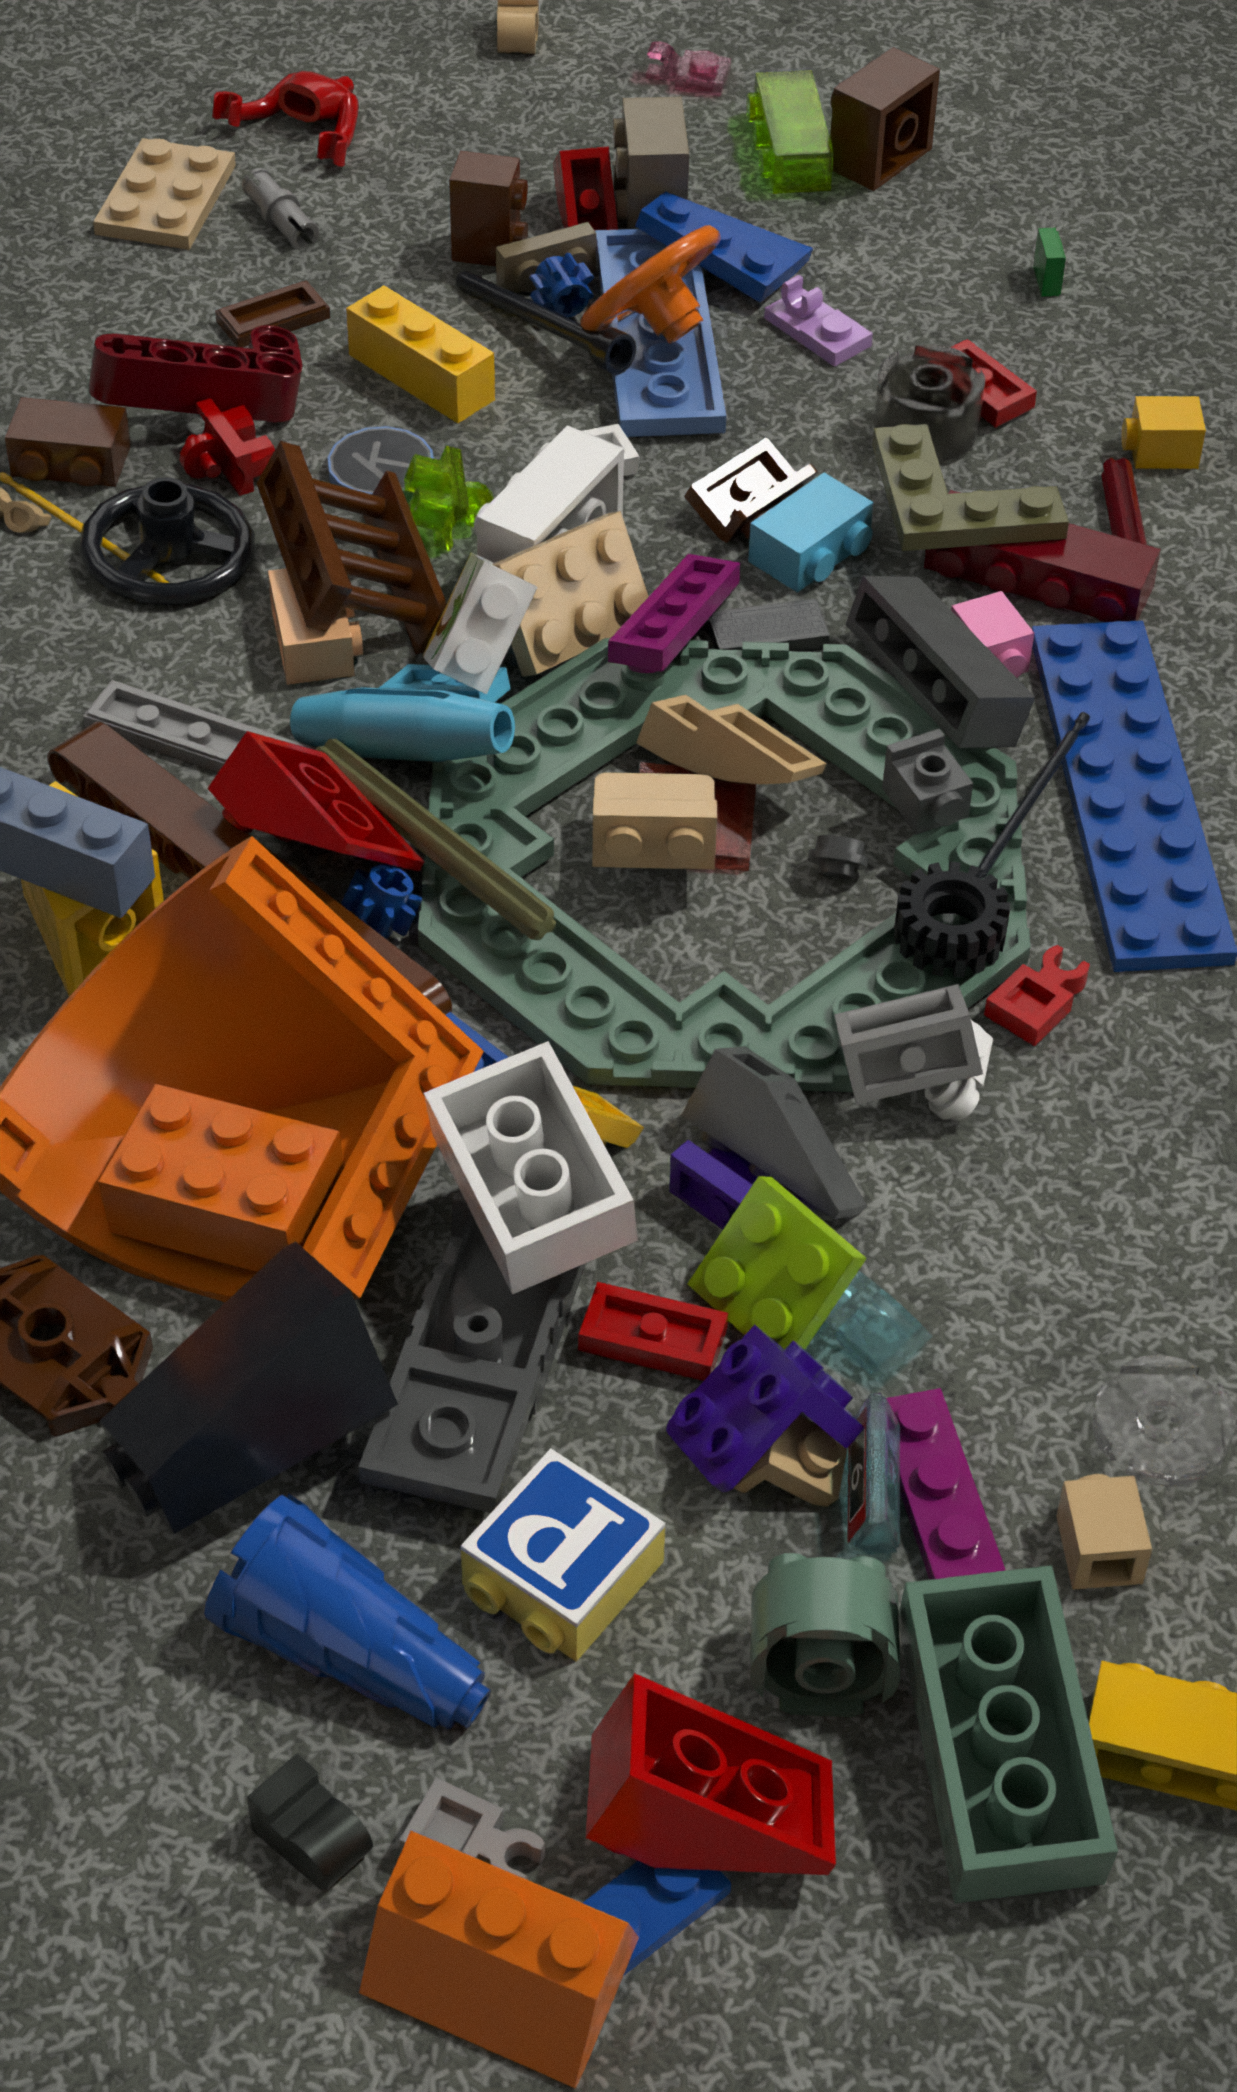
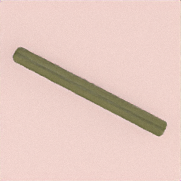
[316,739,556,940]

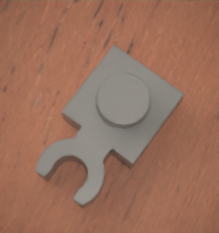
[399,1777,545,1879]

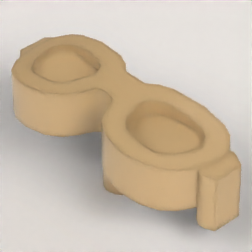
[0,487,52,533]

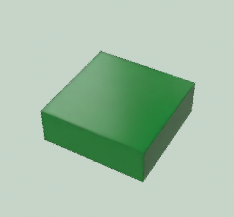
[1033,227,1066,297]

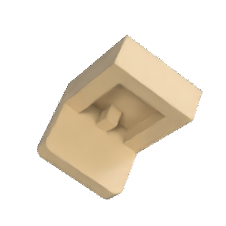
[734,1415,847,1507]

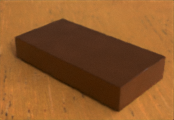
[215,280,330,348]

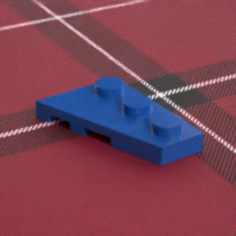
[635,192,813,303]

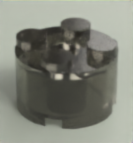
[874,344,985,465]

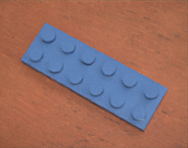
[595,229,726,437]

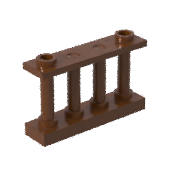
[256,441,447,654]

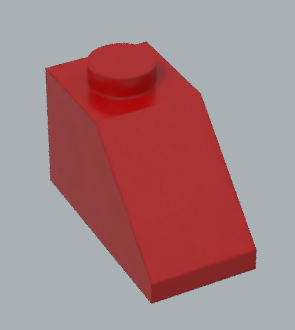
[553,146,618,230]

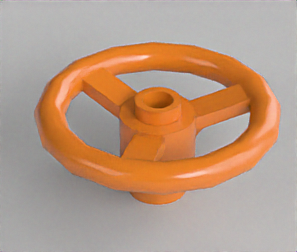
[580,225,721,344]

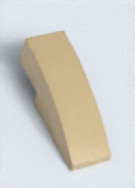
[636,695,827,784]

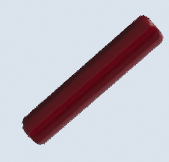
[1101,457,1147,545]

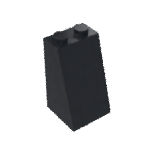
[100,1241,398,1534]

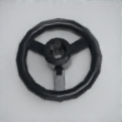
[79,477,255,606]

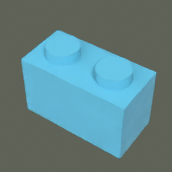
[748,472,873,592]

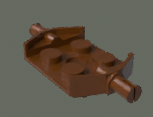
[0,1255,153,1437]

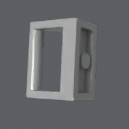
[834,984,983,1105]

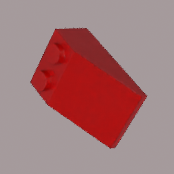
[207,731,425,871]
[585,1673,836,1875]

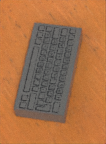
[707,598,830,652]

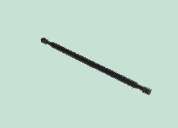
[978,712,1090,879]

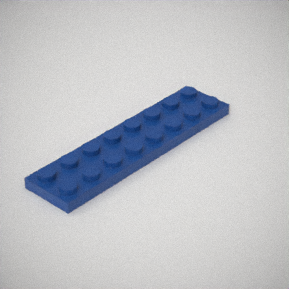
[1032,621,1237,972]

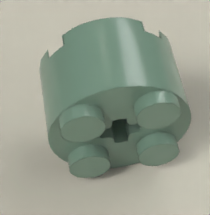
[750,1553,900,1717]

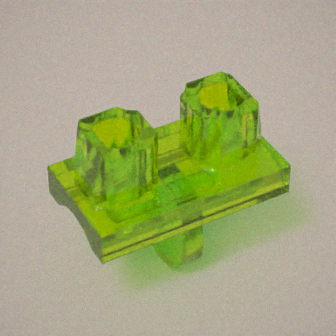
[404,446,494,551]

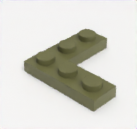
[872,424,1069,551]

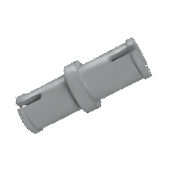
[242,168,319,249]

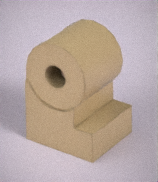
[497,0,539,54]

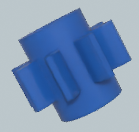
[530,253,594,317]
[341,864,422,939]

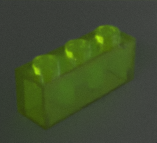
[746,70,834,194]

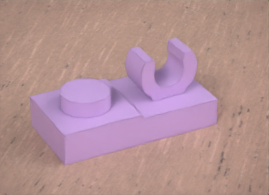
[764,275,873,367]

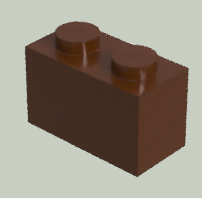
[449,150,528,267]
[5,397,131,487]

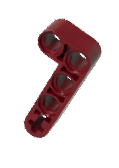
[88,325,303,422]

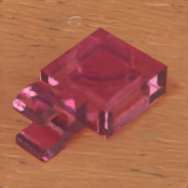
[645,41,731,96]

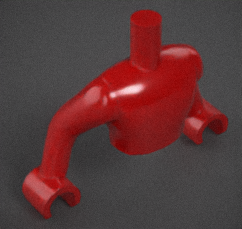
[212,71,359,167]

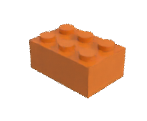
[98,1084,344,1272]

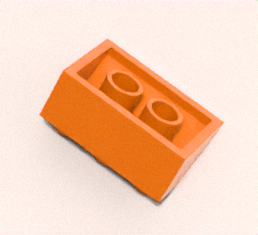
[359,1831,639,2089]

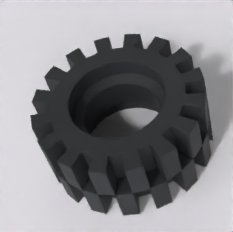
[894,862,1010,978]

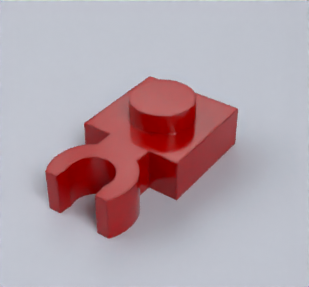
[984,945,1090,1046]

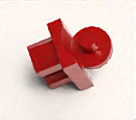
[179,398,275,496]

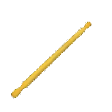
[0,472,169,583]

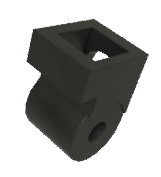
[246,1753,373,1890]

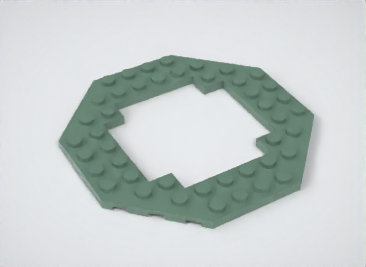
[418,638,1031,1092]

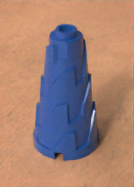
[204,1493,491,1729]

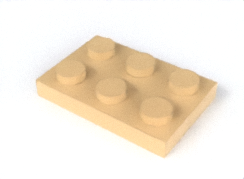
[93,138,236,250]
[492,511,649,677]

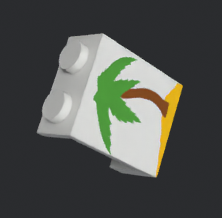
[423,552,537,694]

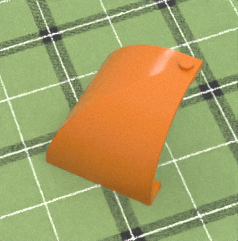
[0,836,484,1302]

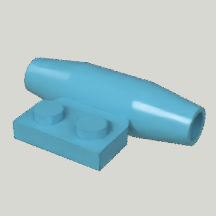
[290,664,515,762]

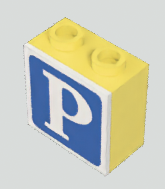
[461,1448,665,1662]

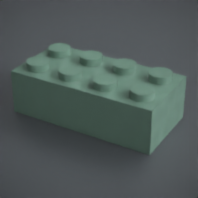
[899,1565,1118,1904]

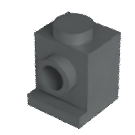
[882,728,973,835]

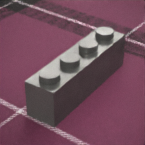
[846,576,1035,748]

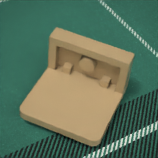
[592,773,717,870]

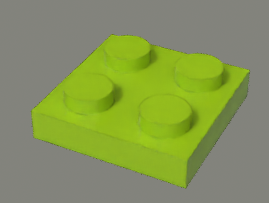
[687,1176,867,1350]

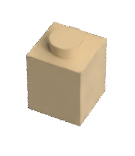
[1056,1474,1152,1590]

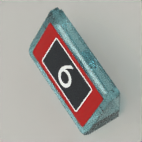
[846,1392,900,1555]

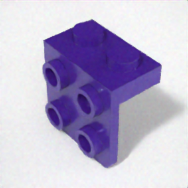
[666,1325,865,1493]

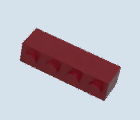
[924,490,1161,622]

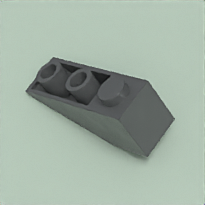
[681,1046,867,1221]

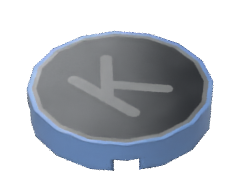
[327,426,435,503]

